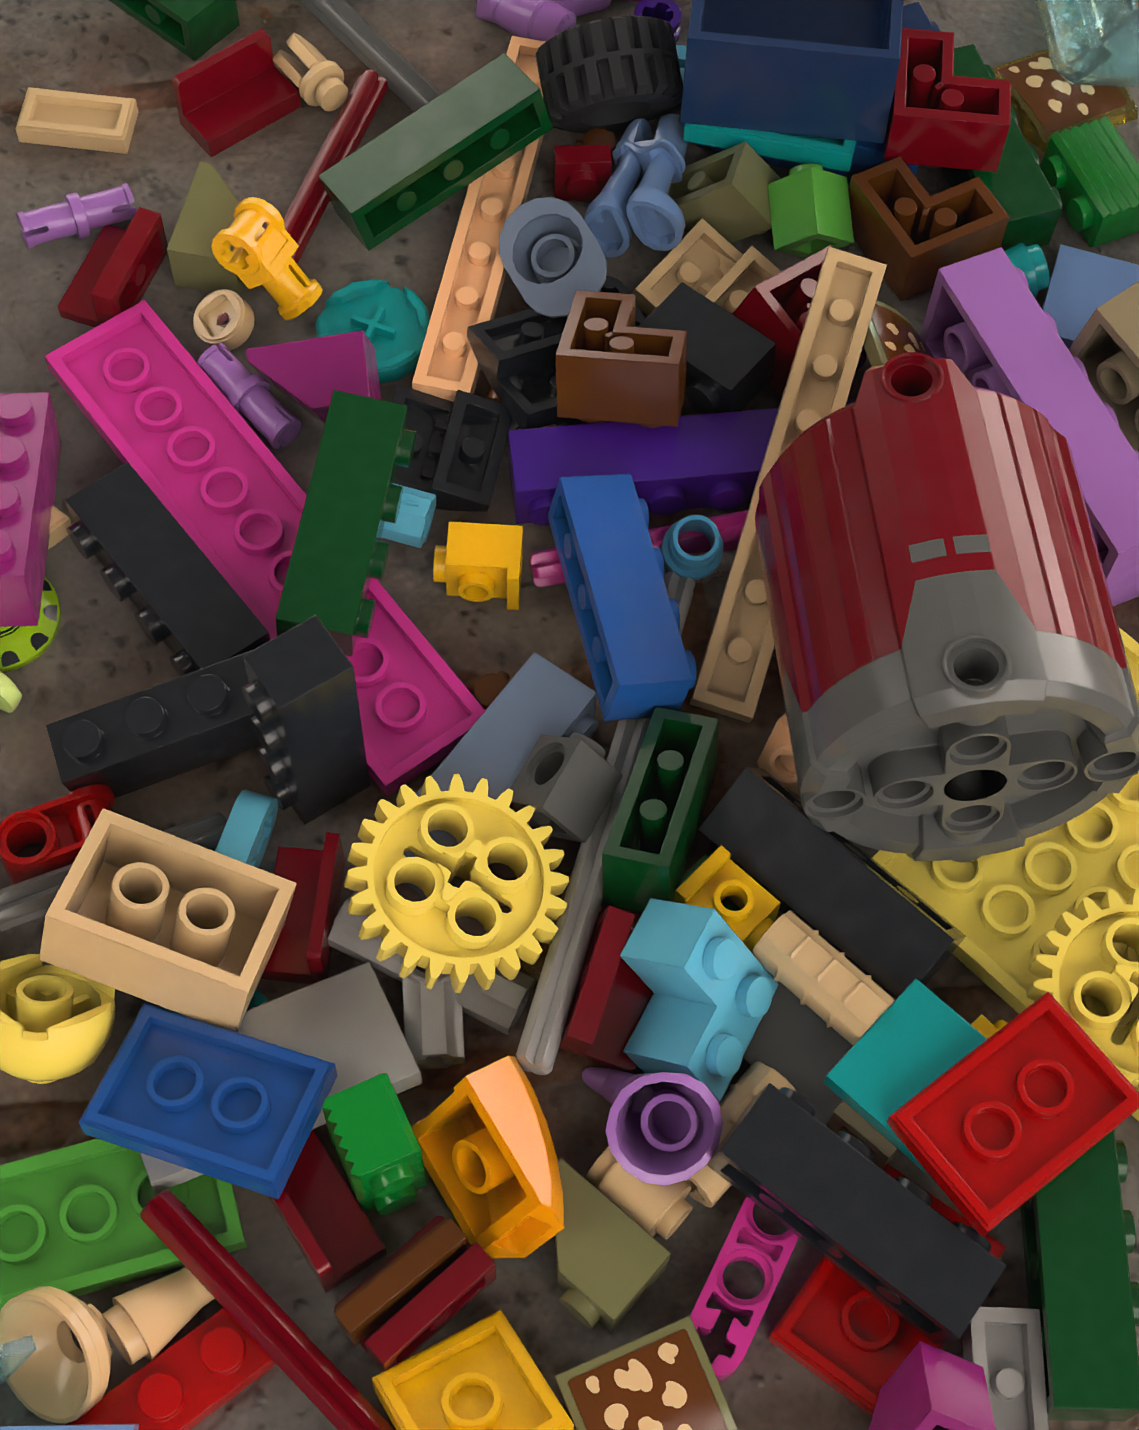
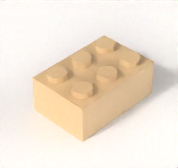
[39,808,297,1032]

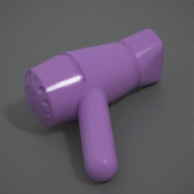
[476,0,612,42]

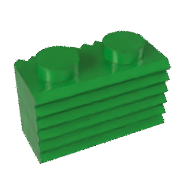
[1040,116,1139,247]
[322,1073,426,1215]

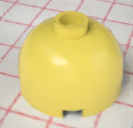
[0,954,115,1084]

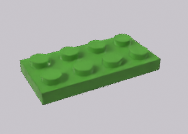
[0,1138,247,1310]

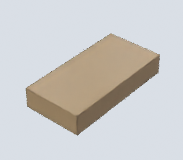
[15,87,139,154]

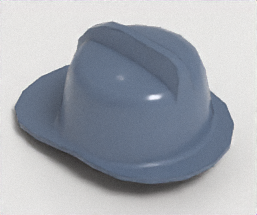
[499,197,607,318]

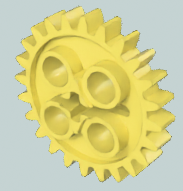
[344,774,569,993]
[1026,887,1139,1092]

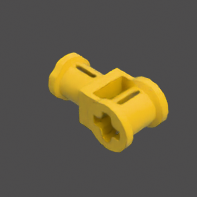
[211,197,323,320]

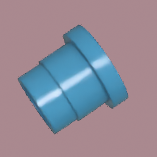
[661,515,724,580]

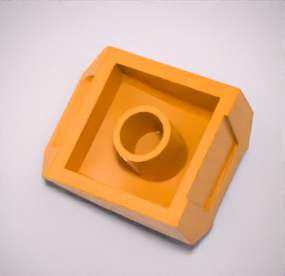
[411,1055,565,1259]

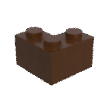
[849,157,1010,301]
[556,290,687,428]

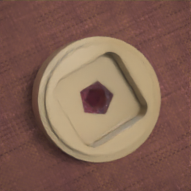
[193,289,255,351]

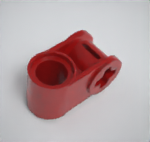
[0,784,116,884]

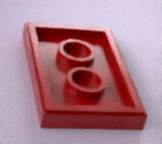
[886,991,1139,1237]
[767,1163,1006,1417]

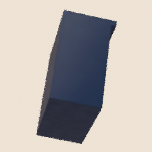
[680,0,904,143]

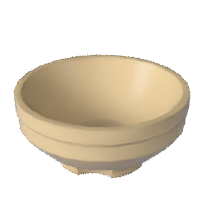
[0,1286,113,1424]

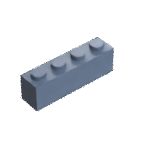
[404,652,599,899]

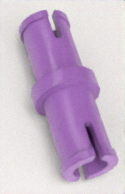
[16,183,137,249]
[197,343,302,449]

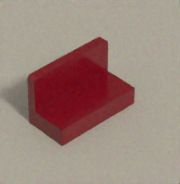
[172,29,301,157]
[58,207,168,328]
[261,832,345,984]
[559,905,654,1072]
[268,1130,387,1293]
[334,1215,496,1371]

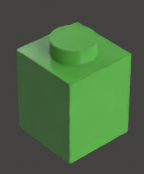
[767,164,854,258]

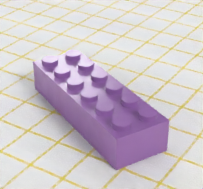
[920,247,1139,606]

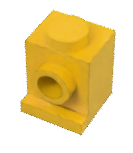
[433,522,523,610]
[674,845,781,952]

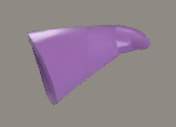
[582,1067,723,1186]

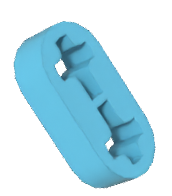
[215,789,278,868]

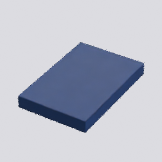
[78,1003,338,1199]

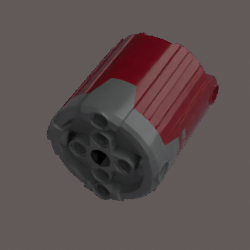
[755,352,1139,862]

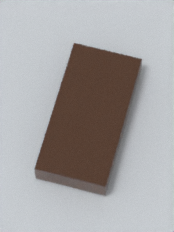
[334,1218,468,1347]

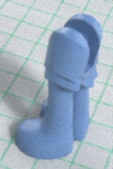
[583,114,688,257]

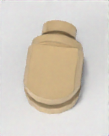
[273,33,348,112]

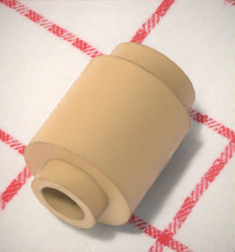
[586,1146,693,1240]

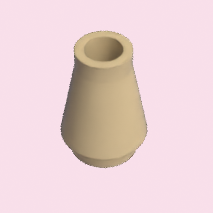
[102,1266,215,1365]

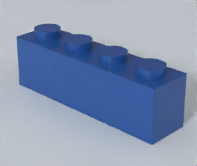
[547,474,696,721]

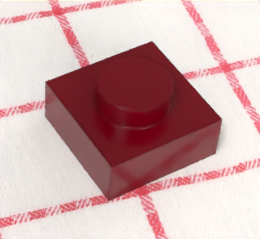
[553,144,612,202]

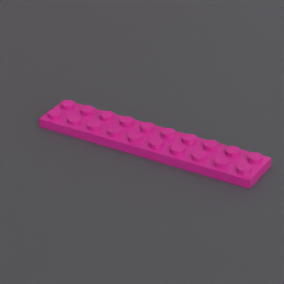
[44,300,485,797]

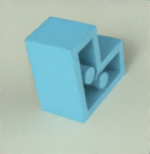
[620,898,779,1102]

